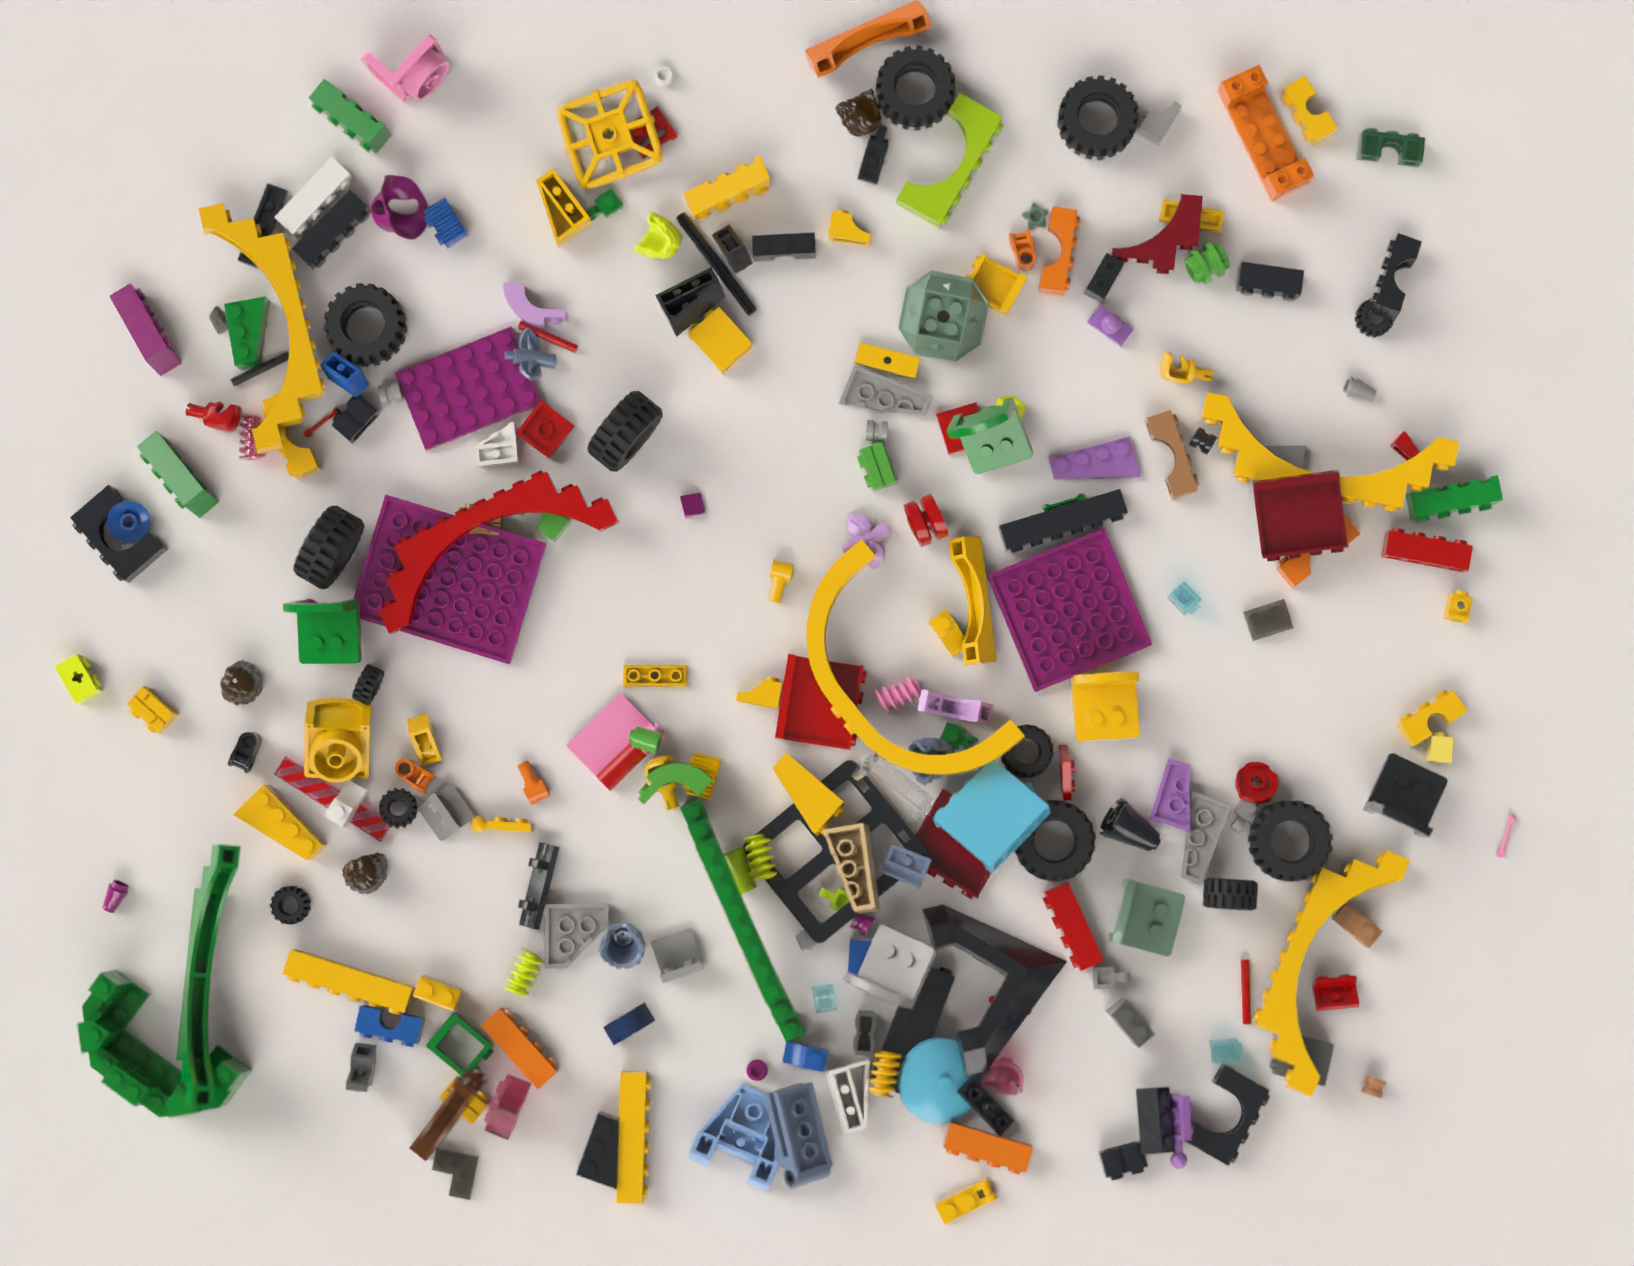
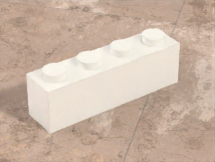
[274,157,353,239]

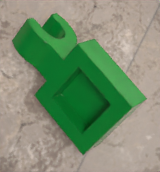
[585,188,623,221]

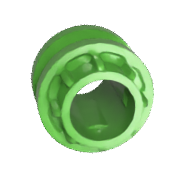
[1184,242,1230,284]

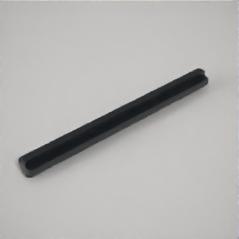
[676,212,757,316]

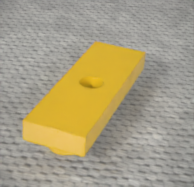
[854,342,920,379]
[623,665,687,687]

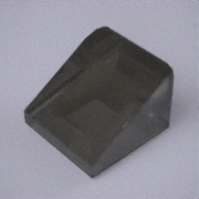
[209,306,228,334]

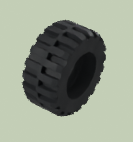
[876,45,956,131]
[1057,75,1139,160]
[323,283,407,367]
[587,391,663,472]
[293,505,365,589]
[1014,800,1096,881]
[1248,800,1333,882]

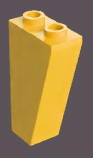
[772,752,845,837]

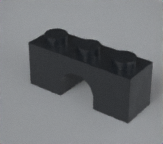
[752,232,816,262]

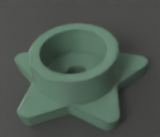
[1022,203,1049,230]

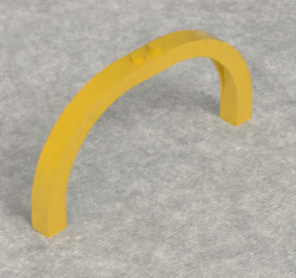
[806,539,1025,775]

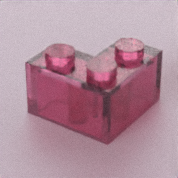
[484,1074,531,1140]

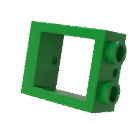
[426,1011,494,1076]

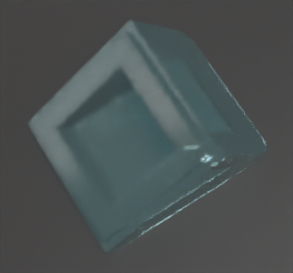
[812,984,837,1013]

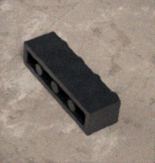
[292,189,371,270]

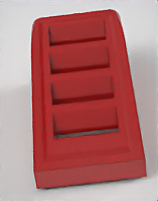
[1390,431,1419,461]

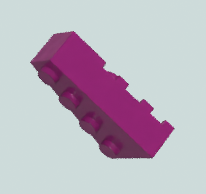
[109,283,182,376]

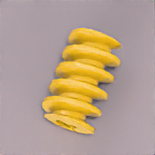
[868,1051,902,1098]

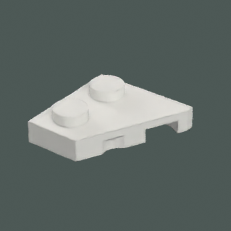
[474,422,519,467]

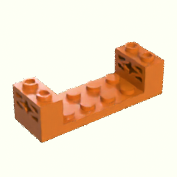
[1217,64,1315,202]

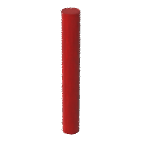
[518,321,578,353]
[1240,959,1251,1024]

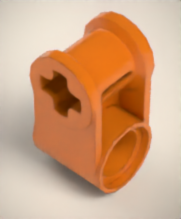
[1008,228,1036,272]
[395,759,437,794]

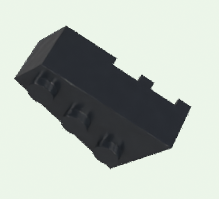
[576,1111,619,1189]

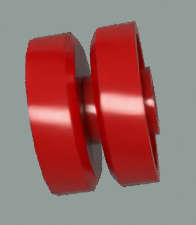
[903,493,949,548]

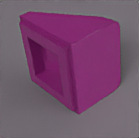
[680,492,706,518]

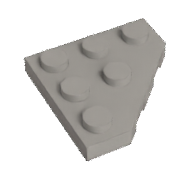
[545,904,609,968]

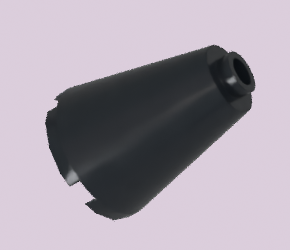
[1100,798,1161,851]

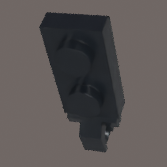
[857,125,889,185]

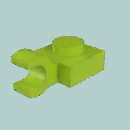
[818,887,850,911]

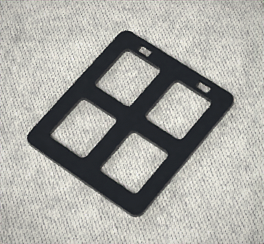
[743,760,928,943]

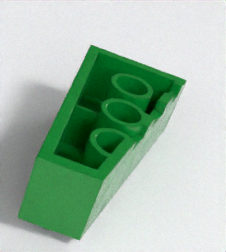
[309,79,392,154]
[1406,475,1503,522]

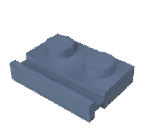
[880,843,932,889]

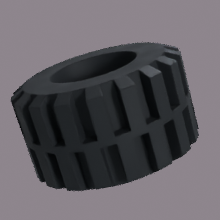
[1001,724,1054,778]
[1203,878,1258,911]

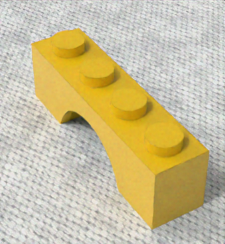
[262,393,321,480]

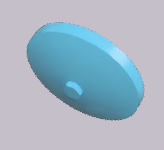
[898,1037,981,1124]

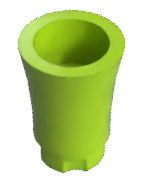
[724,846,757,895]

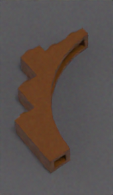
[409,1068,487,1162]

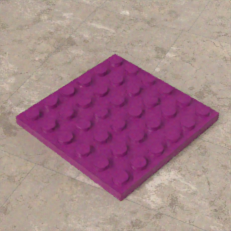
[987,528,1152,693]

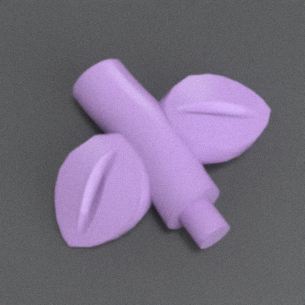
[841,514,891,569]

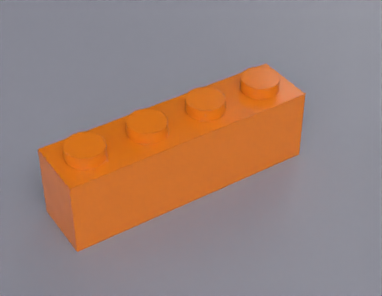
[481,1007,559,1089]
[943,1121,1033,1174]

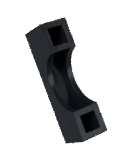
[1370,233,1422,321]

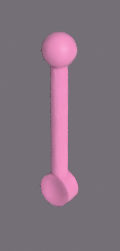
[1496,815,1516,858]

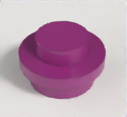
[746,1059,768,1081]

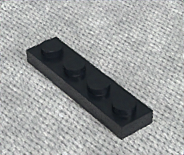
[237,183,288,269]

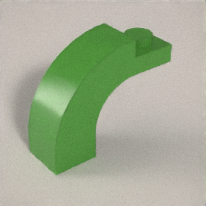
[638,763,713,804]

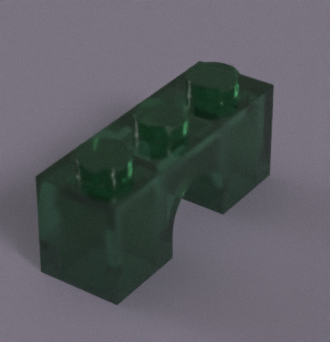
[1356,128,1425,167]

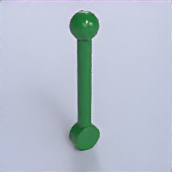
[1043,493,1085,511]

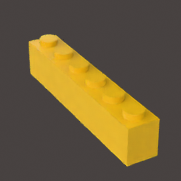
[282,949,415,1015]
[616,1071,651,1204]

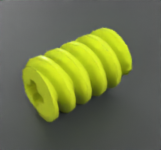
[743,834,777,881]
[503,948,544,996]

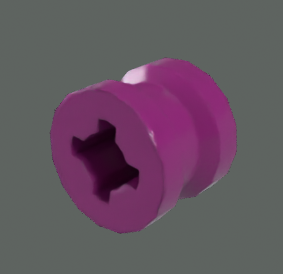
[850,913,875,936]

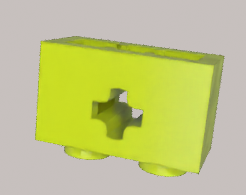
[55,654,103,704]

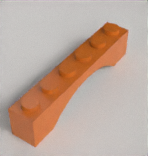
[805,0,931,78]

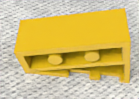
[536,168,592,248]

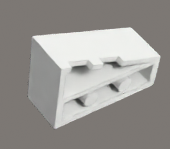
[825,1059,870,1134]

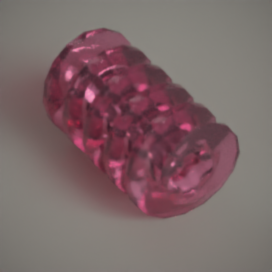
[239,416,266,461]

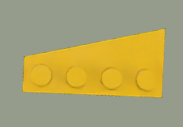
[684,155,771,221]
[233,785,327,861]

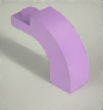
[918,690,994,725]

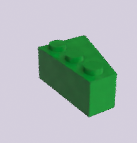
[224,296,270,369]

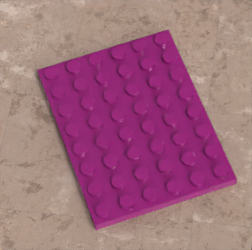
[353,494,547,664]

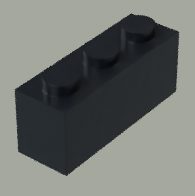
[1235,262,1304,301]
[1136,1087,1175,1154]

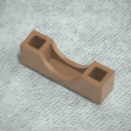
[1145,410,1199,500]

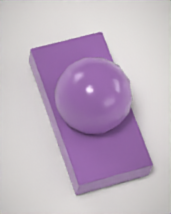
[1087,305,1134,347]

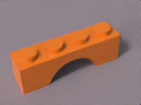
[1038,206,1080,296]
[1276,514,1361,588]

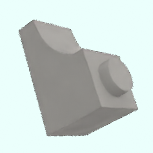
[1137,101,1182,145]

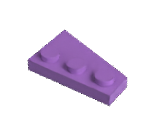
[1150,758,1191,832]

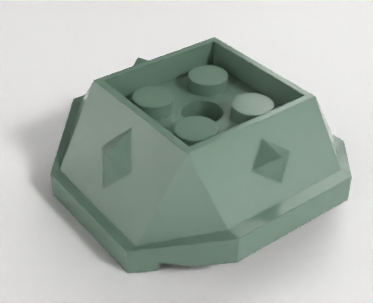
[898,270,989,362]

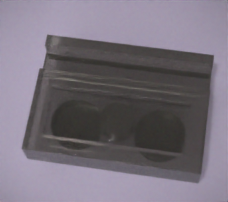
[1243,599,1294,641]

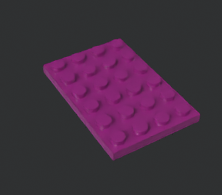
[395,326,541,451]

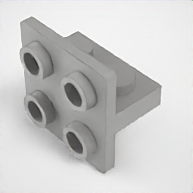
[418,784,475,841]

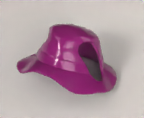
[371,175,428,240]

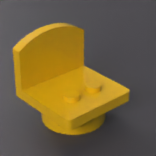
[1071,672,1140,741]
[304,698,372,783]

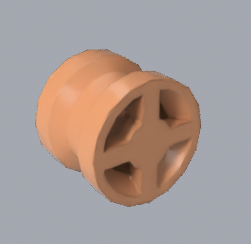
[1361,1075,1387,1098]

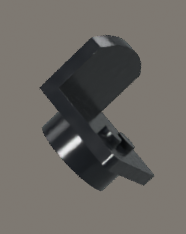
[1363,753,1448,837]

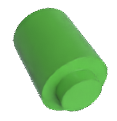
[628,726,662,754]

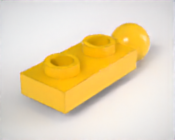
[470,816,533,833]

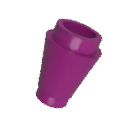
[102,880,129,913]

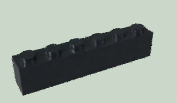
[998,489,1128,554]

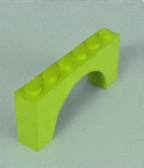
[896,92,1004,228]

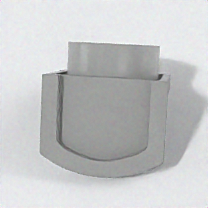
[843,925,937,1009]

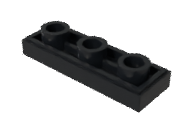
[957,1077,1015,1137]

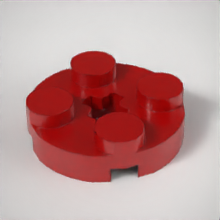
[1235,762,1279,804]

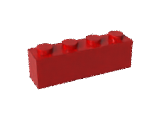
[1381,528,1473,573]
[1042,882,1104,971]

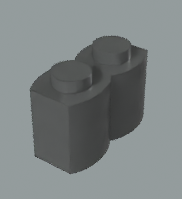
[853,1010,877,1056]

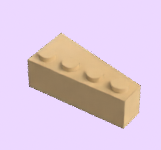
[822,823,880,914]

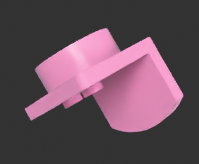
[361,34,450,102]

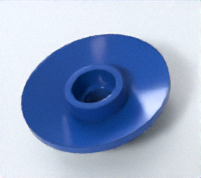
[107,501,150,542]

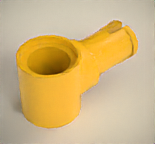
[768,560,794,603]

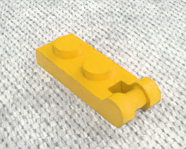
[935,1178,998,1225]

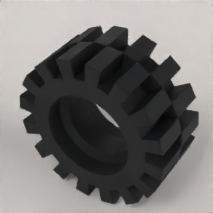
[1355,298,1394,338]
[352,664,385,705]
[379,788,418,829]
[270,886,311,925]

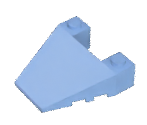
[688,1084,778,1192]

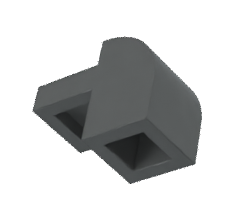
[346,1043,376,1092]

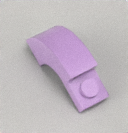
[503,283,567,329]

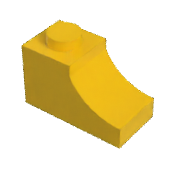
[828,210,871,246]
[928,609,964,657]
[736,676,783,709]
[407,713,442,766]

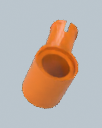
[517,761,551,805]

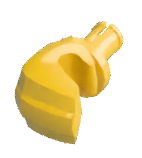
[1160,351,1214,384]
[644,755,679,810]

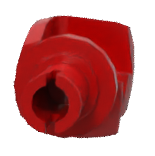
[185,401,242,433]

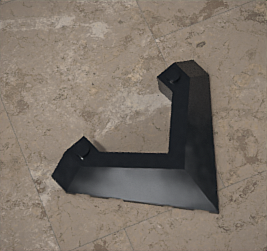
[922,904,1067,1076]

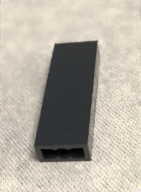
[869,965,955,1094]

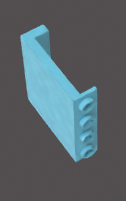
[934,761,1050,874]

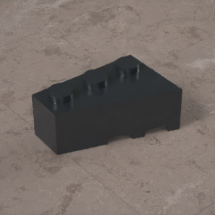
[655,268,726,337]

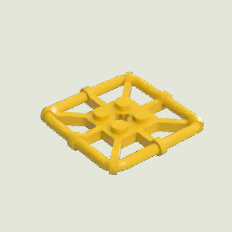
[556,79,663,190]

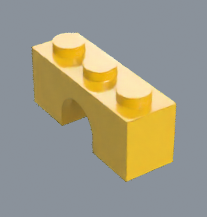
[1280,76,1338,146]
[1396,689,1468,747]

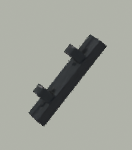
[518,842,560,930]

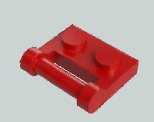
[631,106,678,160]

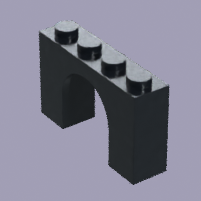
[70,484,168,583]
[1184,1063,1270,1166]

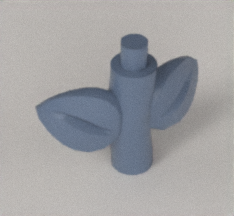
[504,327,556,381]

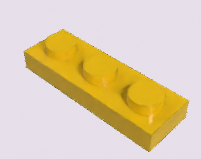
[1159,199,1225,234]

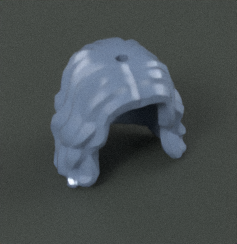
[908,737,954,785]
[599,922,646,969]

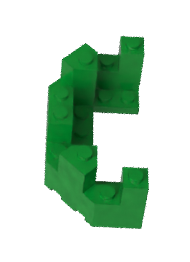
[77,970,252,1118]

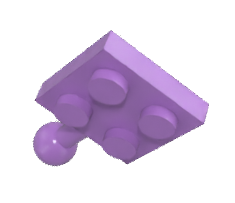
[1170,1093,1193,1169]

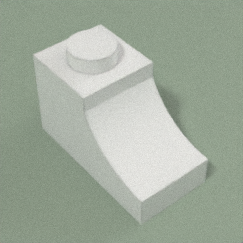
[324,780,368,827]

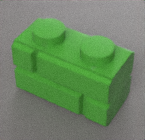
[857,442,897,491]

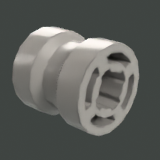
[378,381,404,406]
[866,420,888,442]

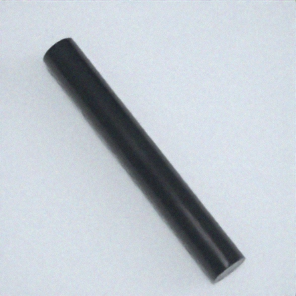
[230,352,289,387]

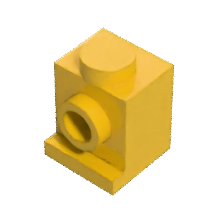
[1443,590,1473,624]

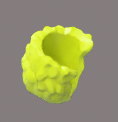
[633,212,682,259]

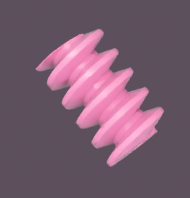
[875,674,921,713]

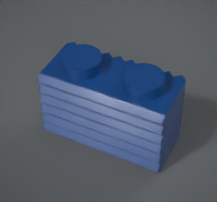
[423,197,468,248]
[320,352,369,397]

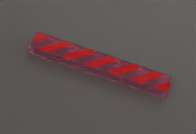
[274,756,391,842]

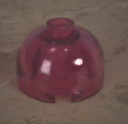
[980,1057,1024,1095]

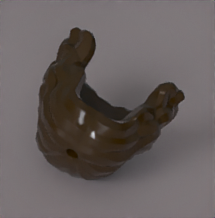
[835,89,882,137]
[220,660,263,706]
[342,852,387,894]

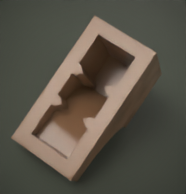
[1332,903,1383,948]

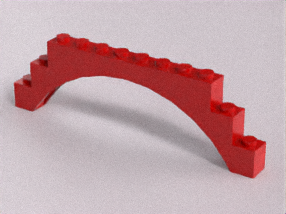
[378,470,620,634]

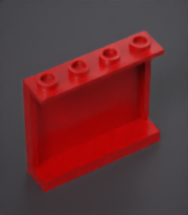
[775,654,867,750]

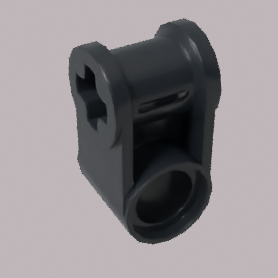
[228,732,262,774]

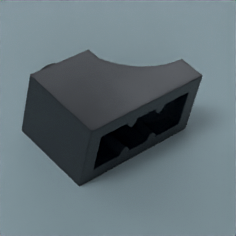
[712,225,753,274]

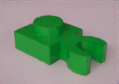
[940,722,978,750]

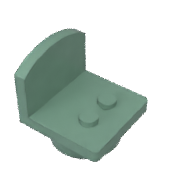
[1108,878,1186,956]

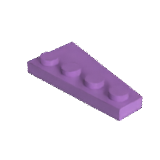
[1048,436,1141,479]

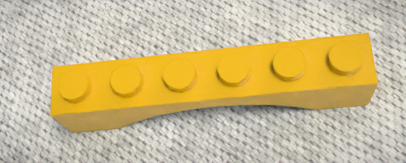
[948,536,997,665]

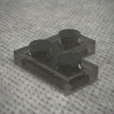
[432,1148,479,1200]

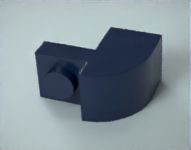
[603,1002,656,1045]

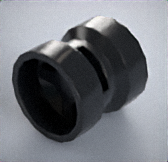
[1189,427,1217,455]

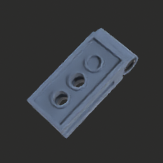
[764,1082,833,1189]

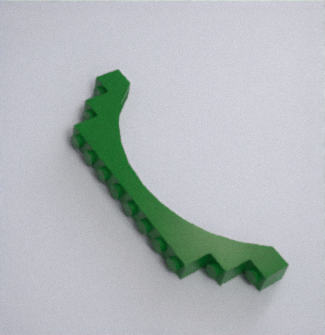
[680,799,806,1042]
[176,844,240,1109]

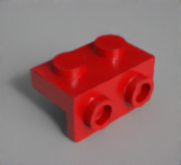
[1312,974,1359,1011]

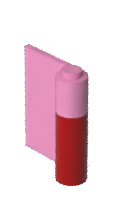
[566,692,665,791]

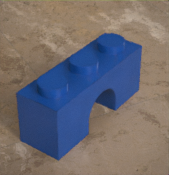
[354,1005,425,1047]

